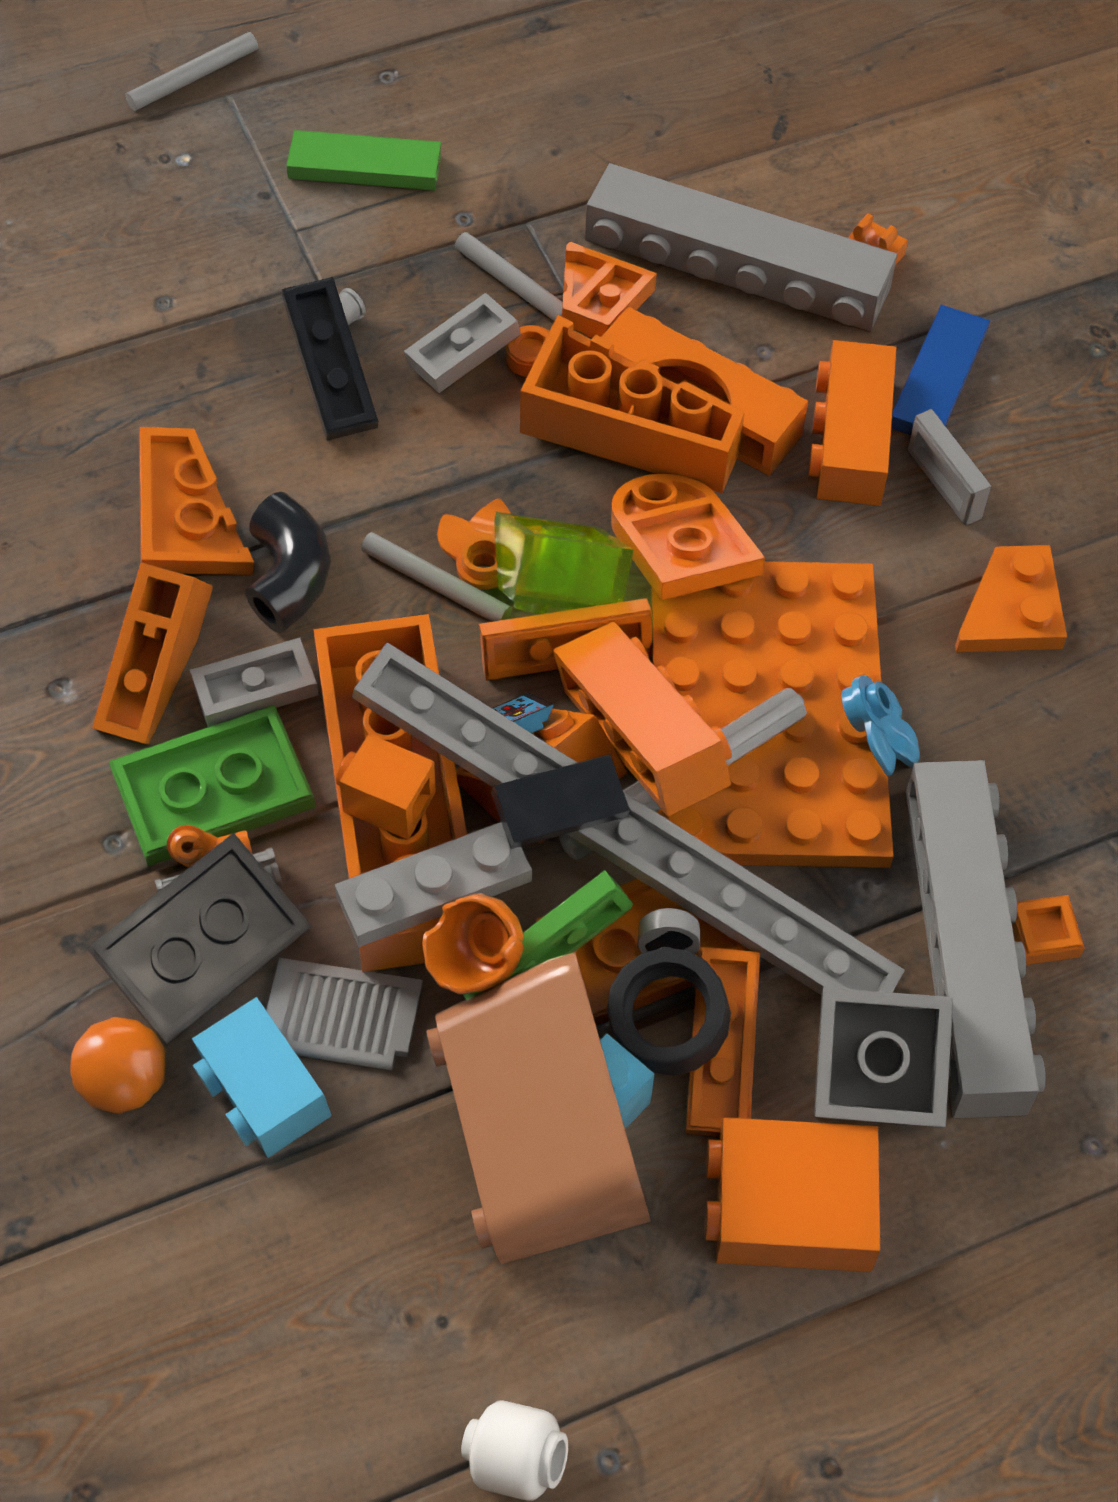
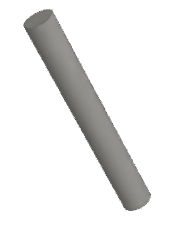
[125,32,258,111]
[455,232,563,321]
[361,532,512,622]

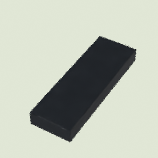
[282,277,379,441]

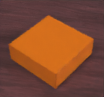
[1012,895,1085,965]

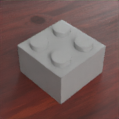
[814,987,953,1127]

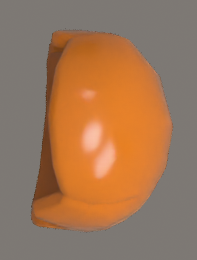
[422,893,524,994]
[70,1017,167,1114]

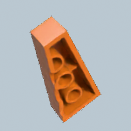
[520,315,745,493]

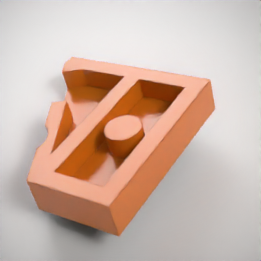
[562,242,657,338]
[955,545,1067,653]

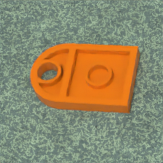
[611,473,765,600]

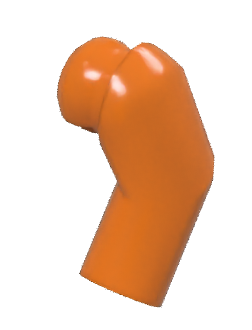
[167,825,253,868]

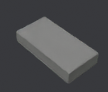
[908,409,991,525]

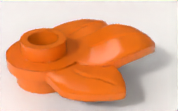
[437,499,548,590]

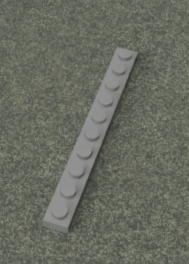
[352,642,905,995]

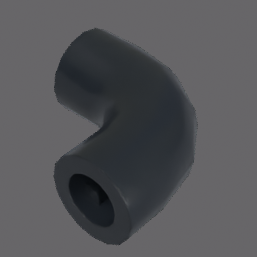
[245,491,331,633]

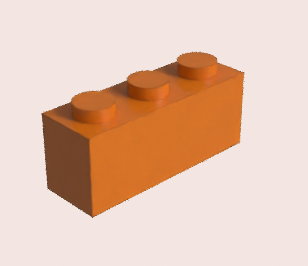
[808,340,897,506]

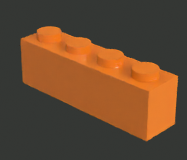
[553,621,732,816]

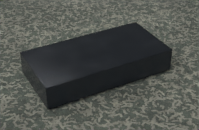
[491,754,630,849]

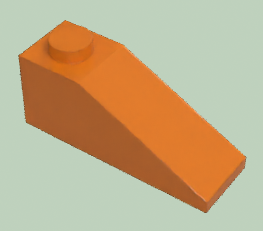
[92,562,213,745]

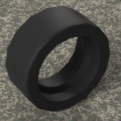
[607,948,731,1076]

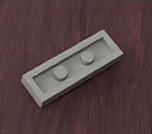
[335,822,532,947]

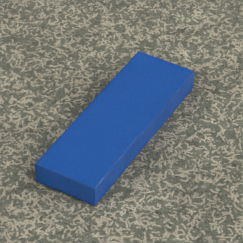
[891,304,990,435]

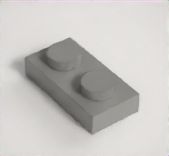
[404,293,521,393]
[190,638,319,727]

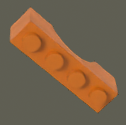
[602,306,808,476]

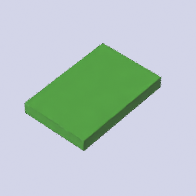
[109,705,316,866]

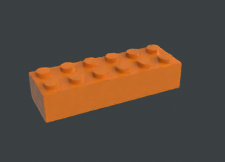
[313,614,467,972]

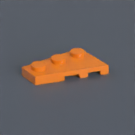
[139,427,254,575]

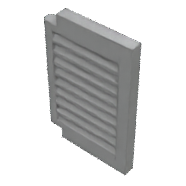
[266,958,424,1071]

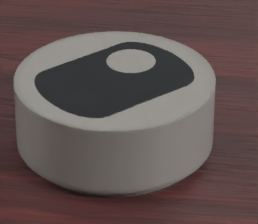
[638,908,700,955]

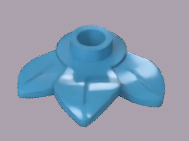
[842,675,920,776]

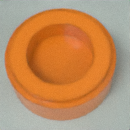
[505,325,549,377]

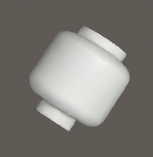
[461,1400,568,1501]

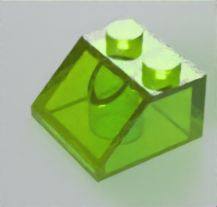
[494,512,634,614]

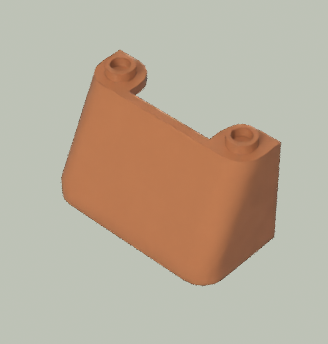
[427,952,651,1264]

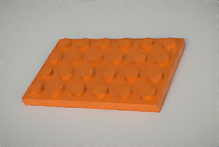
[651,561,894,868]

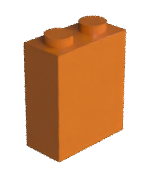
[705,1117,880,1272]

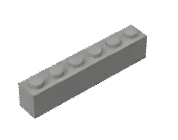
[585,163,897,332]
[906,760,1046,1118]

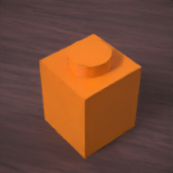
[336,733,436,840]

